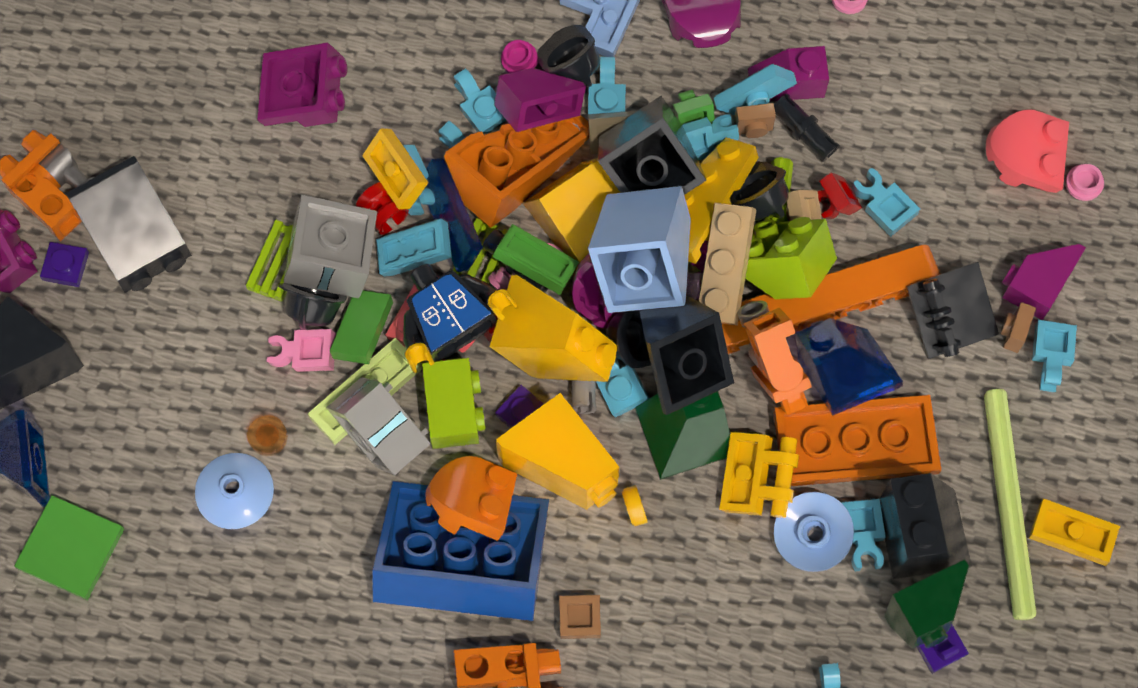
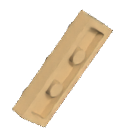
[699,203,756,325]

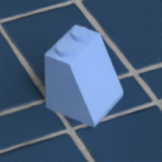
[588,186,691,313]

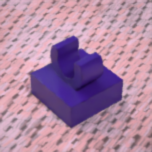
[917,624,969,674]

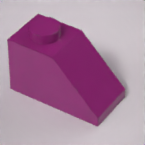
[748,46,829,102]
[494,68,586,132]
[1002,244,1086,320]

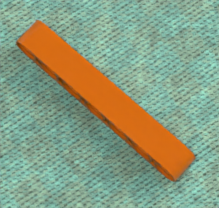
[722,245,941,354]

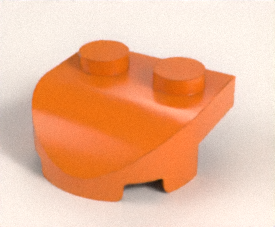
[426,456,517,541]

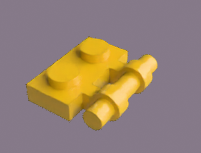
[719,432,799,518]

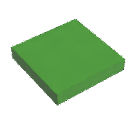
[14,496,124,601]

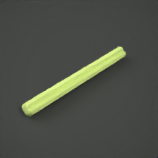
[984,389,1037,620]

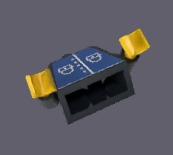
[403,264,518,373]

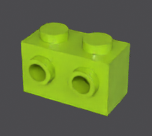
[422,358,486,449]

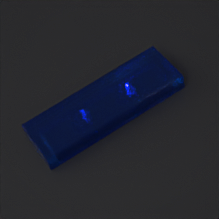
[426,158,483,272]

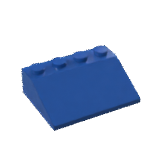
[372,481,549,621]

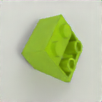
[745,217,837,299]

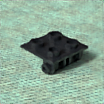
[906,262,999,359]

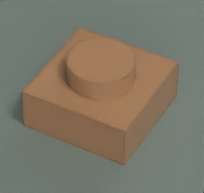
[734,103,776,138]
[1000,302,1036,353]
[559,595,601,639]

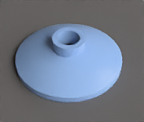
[195,453,274,529]
[774,492,854,572]

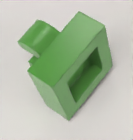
[673,90,715,125]

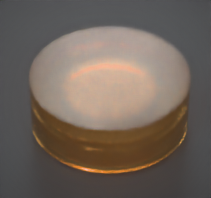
[247,415,288,456]

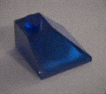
[795,318,903,416]
[0,410,50,507]

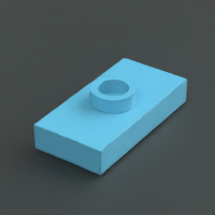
[714,64,797,115]
[376,219,452,277]

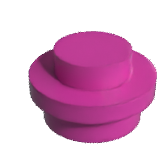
[501,40,538,73]

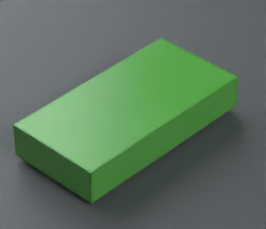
[493,224,579,295]
[330,290,393,365]

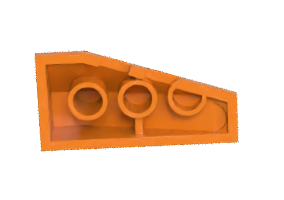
[444,115,589,228]

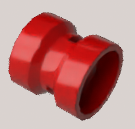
[356,182,409,235]

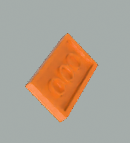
[773,395,941,486]

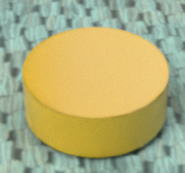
[622,485,648,527]

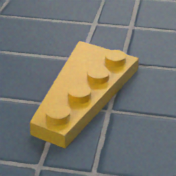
[684,137,759,264]

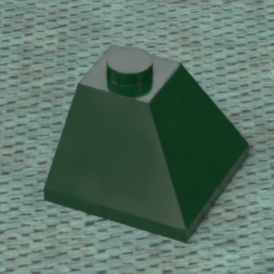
[635,391,730,480]
[884,559,969,649]

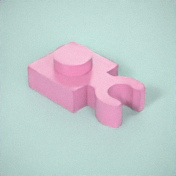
[267,329,336,372]

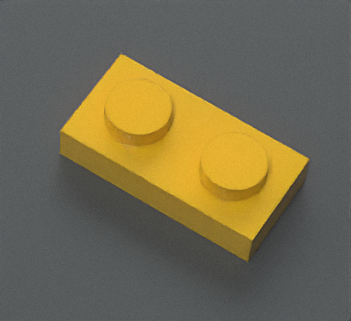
[362,128,429,209]
[1029,498,1120,566]

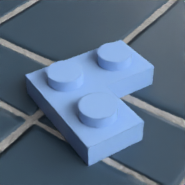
[560,0,640,57]

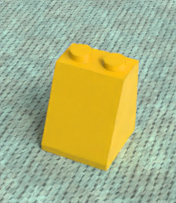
[522,158,620,271]
[489,275,618,382]
[496,393,619,510]

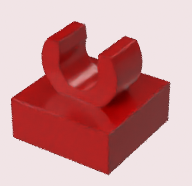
[817,172,863,219]

